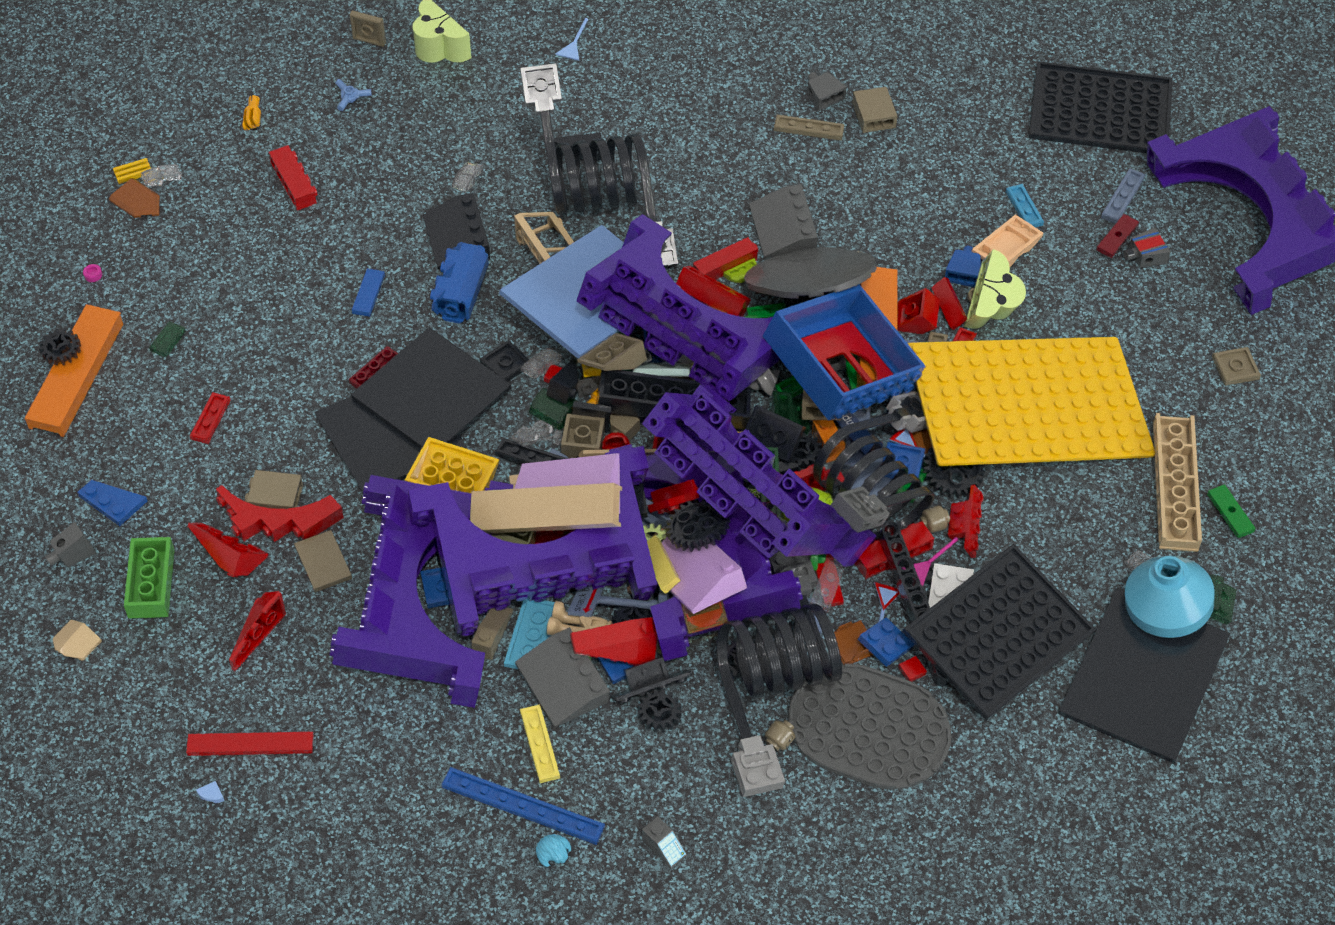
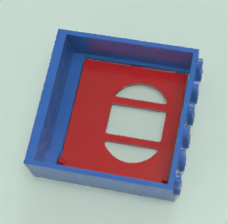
[763,284,926,421]

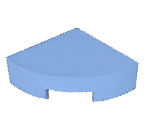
[196,781,224,803]

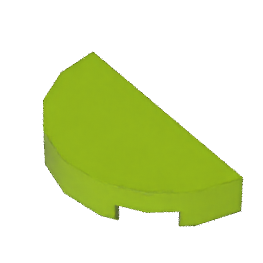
[724,258,757,283]

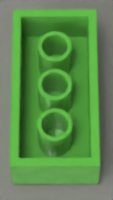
[124,537,175,618]

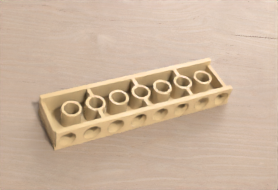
[1153,413,1202,552]
[470,483,622,534]

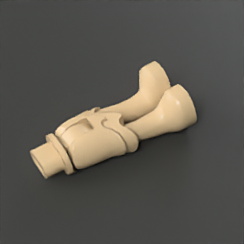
[547,601,612,636]

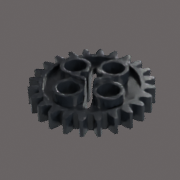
[922,447,985,498]
[665,498,731,552]

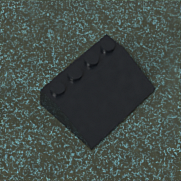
[423,192,490,269]

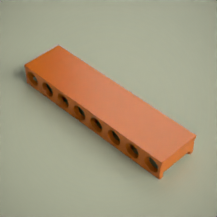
[857,267,897,387]
[24,304,123,437]

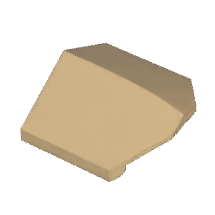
[53,620,102,660]

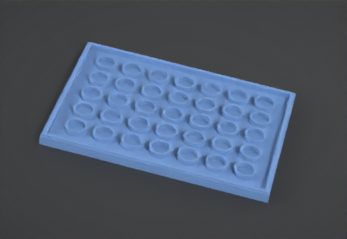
[499,225,624,358]

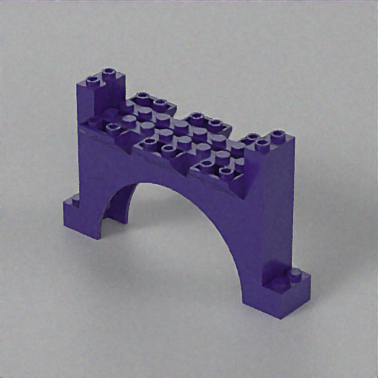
[1147,106,1335,315]
[576,214,780,401]
[642,384,876,567]
[609,430,803,661]
[407,446,658,636]
[329,475,513,708]

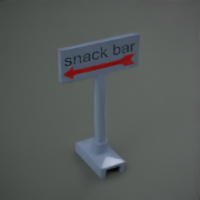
[568,585,671,617]

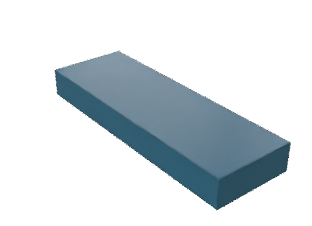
[1006,184,1044,228]

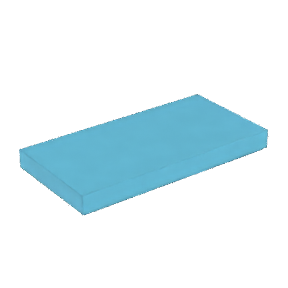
[504,598,555,669]

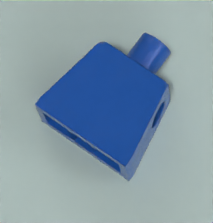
[945,246,981,287]

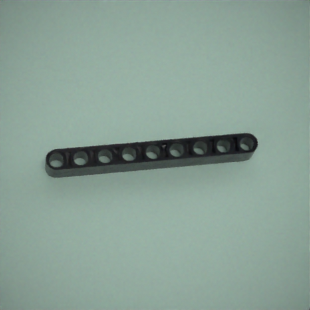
[879,521,950,687]

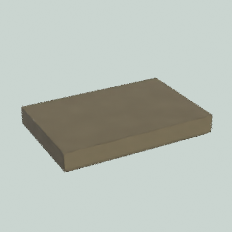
[294,530,352,592]

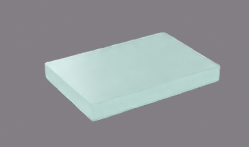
[633,363,691,376]

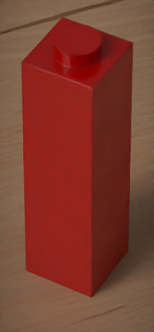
[693,237,758,280]

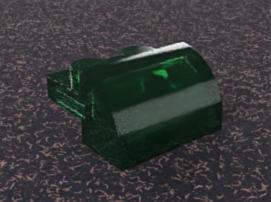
[529,388,579,430]
[772,391,810,435]
[1209,574,1237,625]

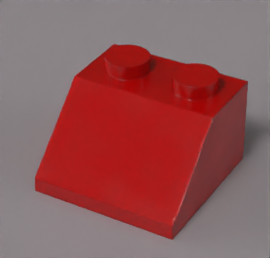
[897,288,940,334]

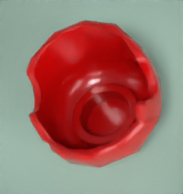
[602,432,630,450]

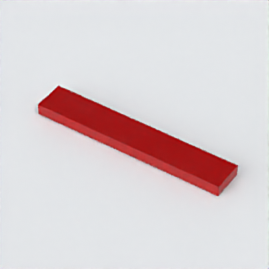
[186,732,314,756]

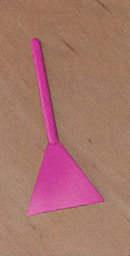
[901,537,958,587]

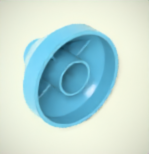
[1125,556,1214,638]

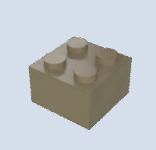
[561,414,605,459]

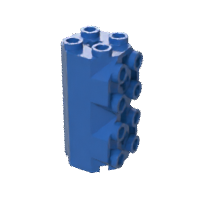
[430,242,489,324]

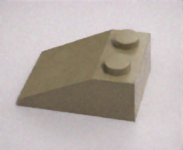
[577,333,647,371]

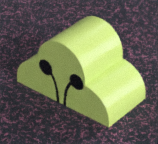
[413,0,471,62]
[964,249,1026,329]

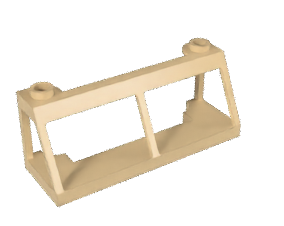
[514,212,574,264]

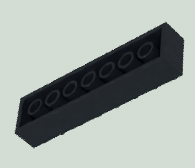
[597,370,751,431]

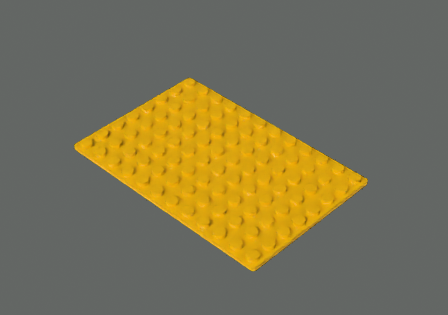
[908,337,1155,466]

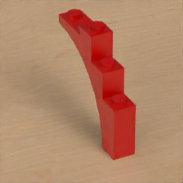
[216,485,344,542]

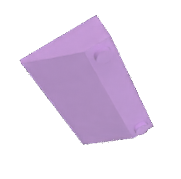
[514,453,620,514]
[662,536,747,614]

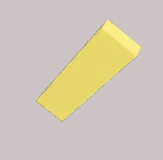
[647,535,681,594]
[520,704,560,783]

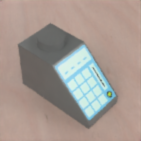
[642,816,687,869]

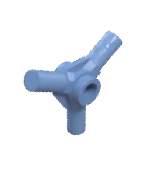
[335,79,372,111]

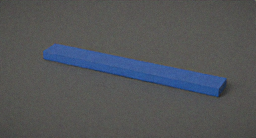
[442,767,605,845]

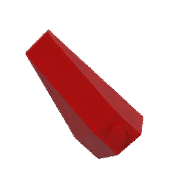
[188,523,268,578]
[229,591,286,672]
[570,617,657,665]

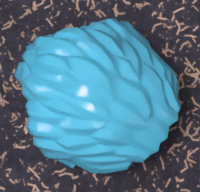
[536,834,571,867]

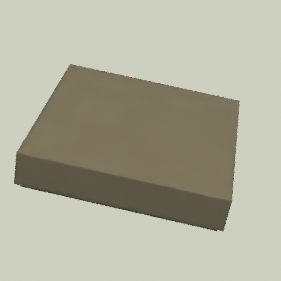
[350,10,386,47]
[1212,347,1261,386]

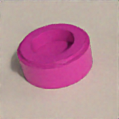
[83,264,102,282]

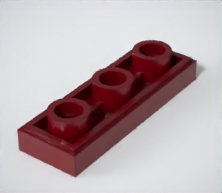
[1096,214,1139,258]
[348,346,398,389]

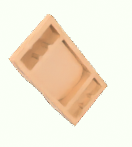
[972,214,1044,267]

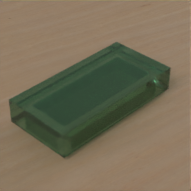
[149,321,186,357]

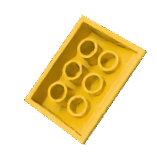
[405,437,499,493]

